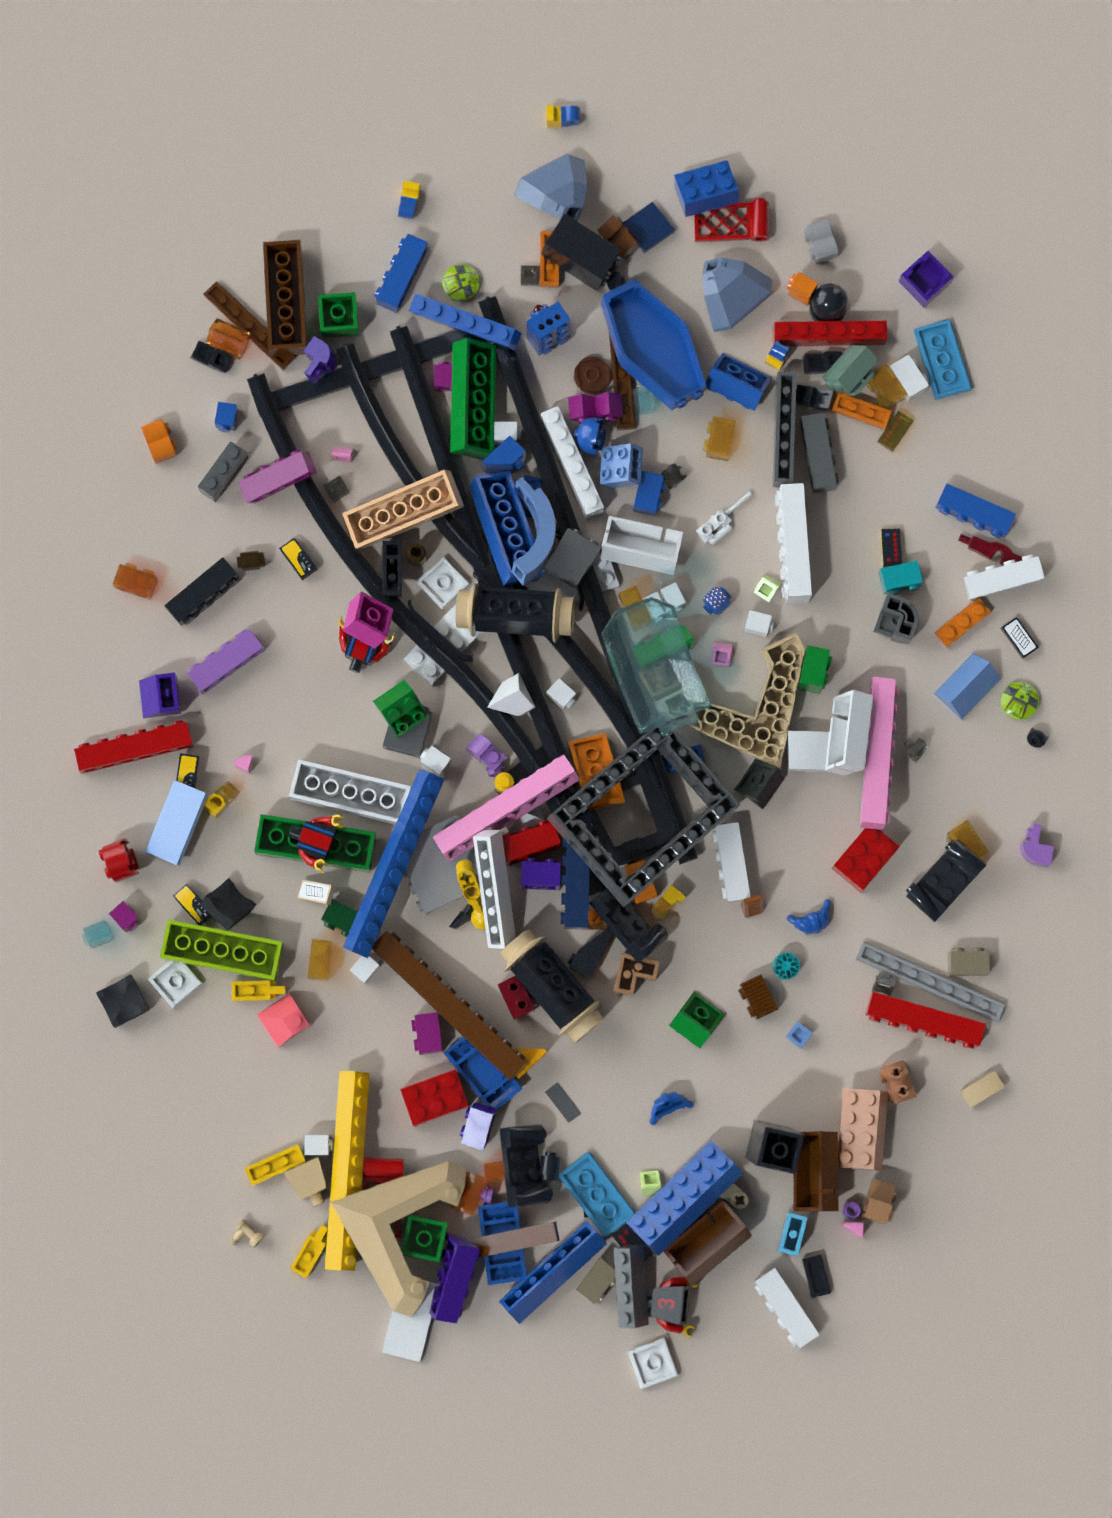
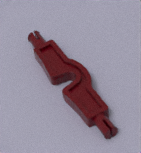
[958,534,1023,566]

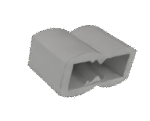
[803,219,839,264]

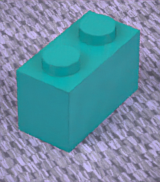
[878,560,923,595]

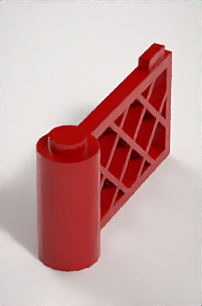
[694,198,769,242]
[363,1157,404,1238]

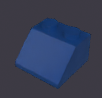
[482,435,526,474]

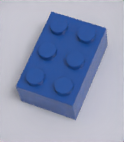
[674,160,739,217]

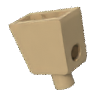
[284,1157,328,1207]

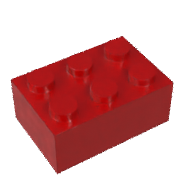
[502,820,561,867]
[831,828,900,893]
[400,1069,469,1127]

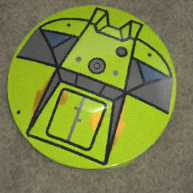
[442,264,479,301]
[1001,682,1039,720]

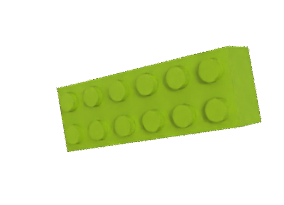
[160,919,284,982]

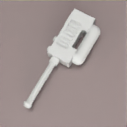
[696,491,752,545]

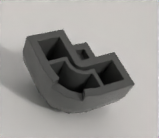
[873,593,919,644]

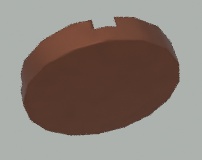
[574,357,611,394]

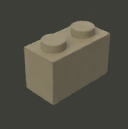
[948,947,990,976]
[576,1258,616,1304]

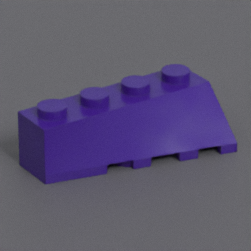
[429,1232,480,1324]

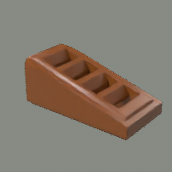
[741,894,763,918]

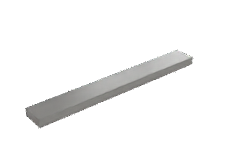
[855,942,1006,1023]

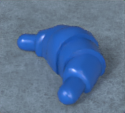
[787,899,831,935]
[649,1092,694,1125]

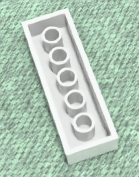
[775,483,812,604]
[289,759,411,825]

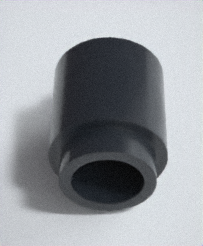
[539,1152,560,1181]

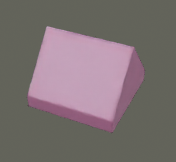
[233,754,254,774]

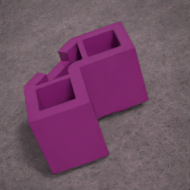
[568,392,623,424]

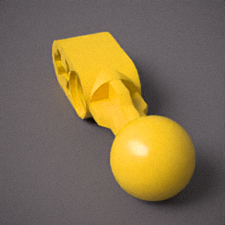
[456,860,486,930]

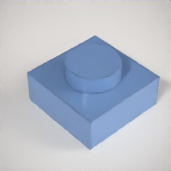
[785,1022,813,1049]

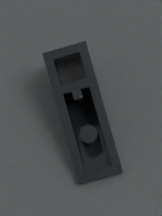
[381,541,402,596]
[568,927,613,979]

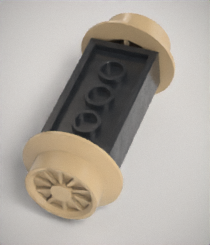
[455,583,575,643]
[499,929,604,1044]

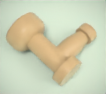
[229,1219,265,1247]

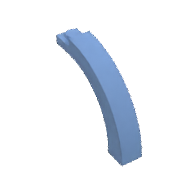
[512,477,556,585]

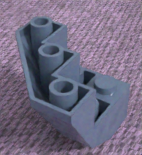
[514,154,587,221]
[702,258,773,332]

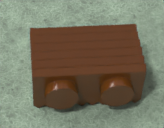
[738,974,778,1020]

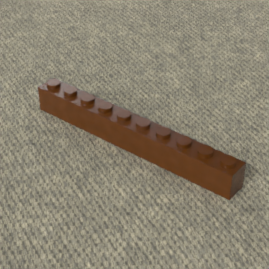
[372,930,528,1082]

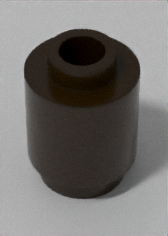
[407,544,427,566]
[237,551,265,571]

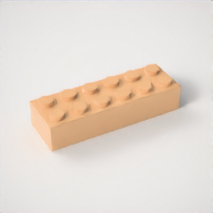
[342,470,464,550]

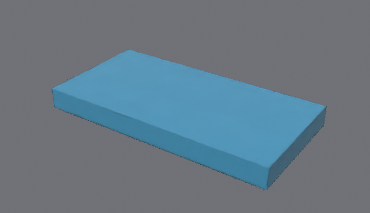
[913,319,972,400]
[558,1152,635,1238]

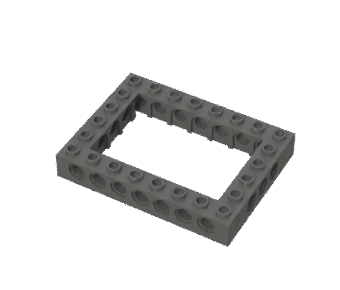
[547,717,740,907]

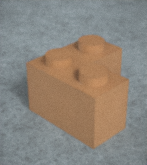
[613,953,660,997]
[860,1179,898,1224]

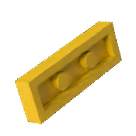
[244,1144,306,1186]

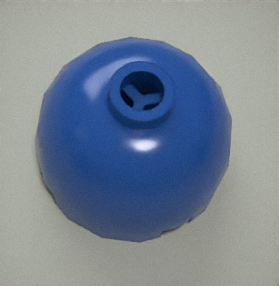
[574,417,606,456]

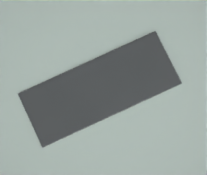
[545,1083,581,1123]

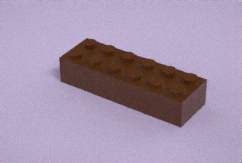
[263,240,307,357]

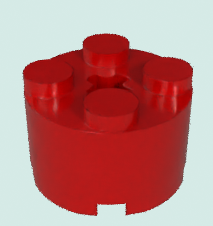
[98,838,139,883]

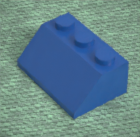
[705,353,773,411]

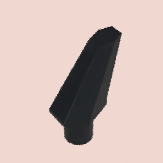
[449,904,473,929]

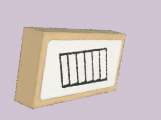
[297,879,335,905]

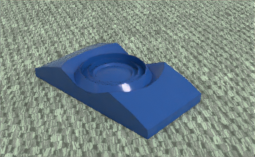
[443,1037,523,1109]
[478,1202,527,1285]

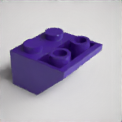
[139,672,182,719]

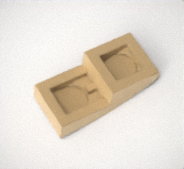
[960,1070,1006,1108]

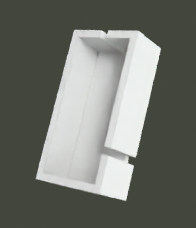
[599,516,683,575]
[825,690,873,776]

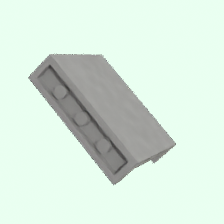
[404,815,479,915]

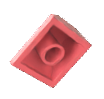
[257,994,311,1047]

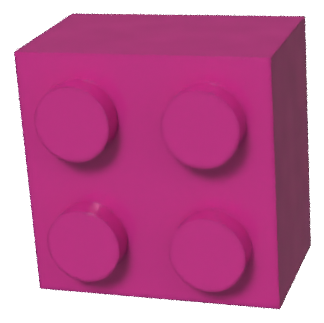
[343,591,393,649]

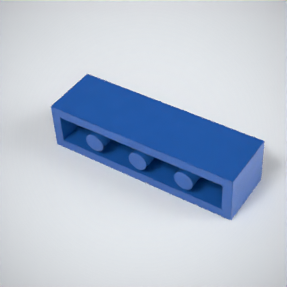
[374,233,429,313]
[935,483,1016,538]

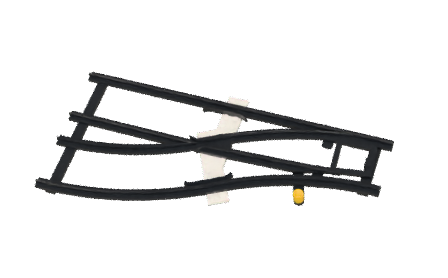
[247,296,698,896]

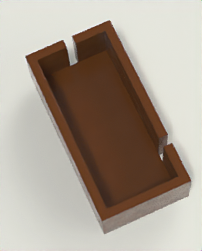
[793,1131,839,1212]
[663,1200,752,1286]

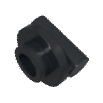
[607,271,626,291]
[1027,728,1048,748]

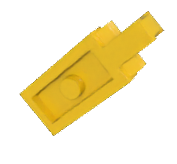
[232,980,286,1001]
[290,1224,328,1279]

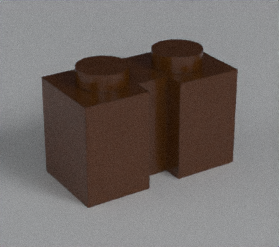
[597,215,642,259]

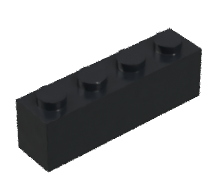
[164,557,239,626]

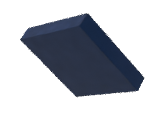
[623,202,675,253]

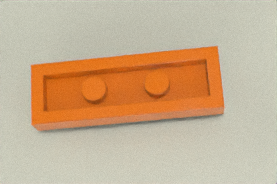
[539,231,559,288]
[832,392,892,430]
[934,598,991,648]

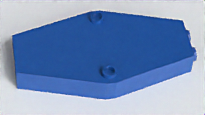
[600,279,706,410]

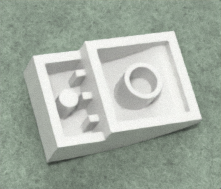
[787,731,829,772]

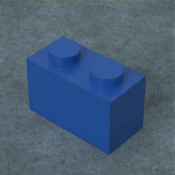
[633,471,666,516]

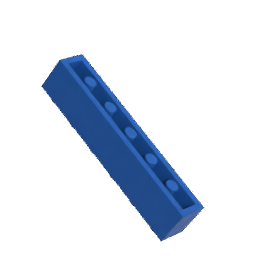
[409,293,522,351]
[499,1221,607,1324]

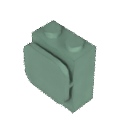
[822,345,879,396]

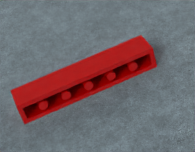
[772,320,888,346]
[74,720,194,774]
[865,992,986,1049]

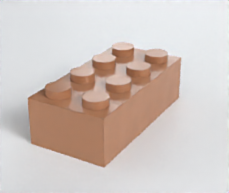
[838,1088,888,1171]

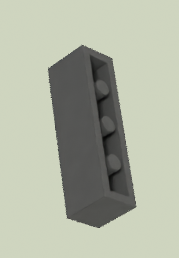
[800,413,839,493]
[614,1245,649,1328]

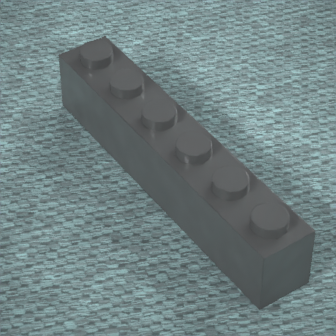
[772,372,797,488]

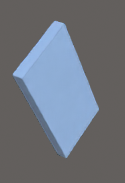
[145,780,208,866]

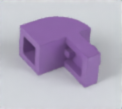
[466,734,507,772]
[1020,824,1054,867]

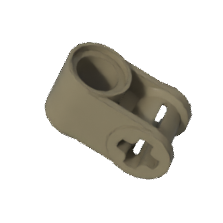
[720,1183,749,1210]

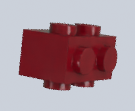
[497,976,537,1021]

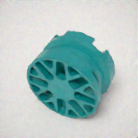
[772,952,800,980]

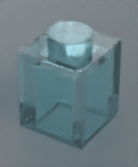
[633,385,655,416]
[82,920,114,948]

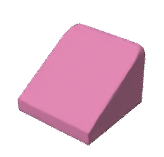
[332,446,353,462]
[711,642,732,667]
[842,1222,863,1238]

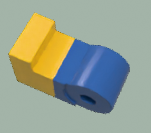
[546,105,581,128]
[398,181,421,219]
[765,340,790,371]

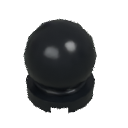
[809,283,849,321]

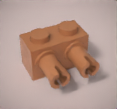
[878,1060,917,1105]

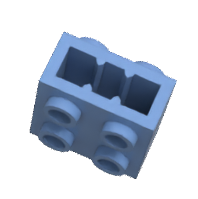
[600,443,643,489]

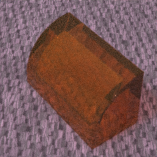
[206,318,251,360]
[451,1171,486,1215]

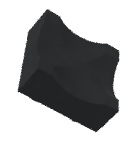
[200,878,256,931]
[96,974,150,1028]

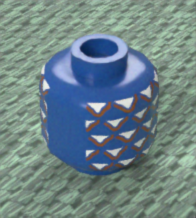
[703,587,731,615]

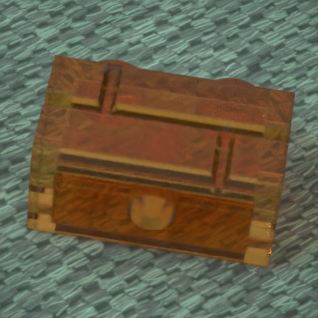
[112,563,158,600]

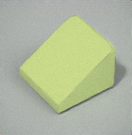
[753,574,781,602]
[640,1170,661,1196]

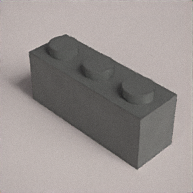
[197,441,248,502]

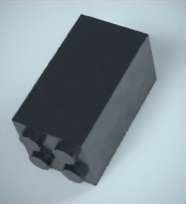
[541,213,622,291]
[745,1119,804,1174]

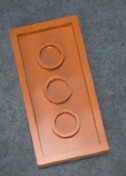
[569,733,625,811]

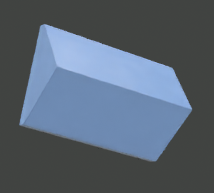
[934,653,1001,720]

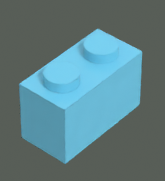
[777,1212,808,1256]

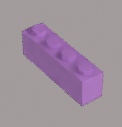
[187,629,265,695]

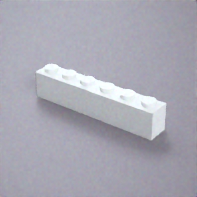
[541,406,604,520]
[473,830,516,949]

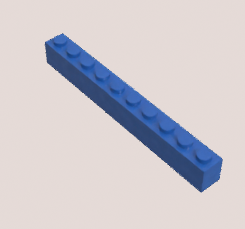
[342,769,445,958]

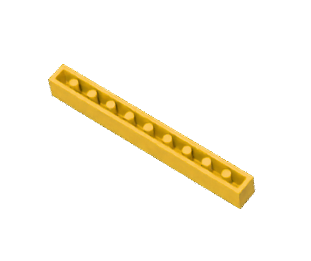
[325,1071,370,1271]

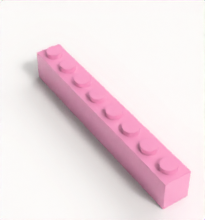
[860,677,899,830]
[433,755,579,863]

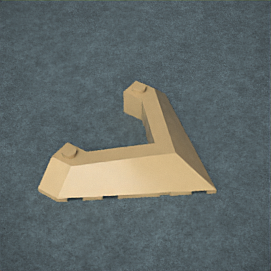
[660,632,805,769]
[330,1161,467,1318]

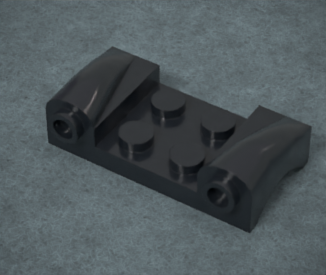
[906,838,987,922]
[589,888,668,963]
[499,1124,553,1208]

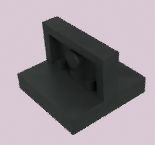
[734,759,784,809]

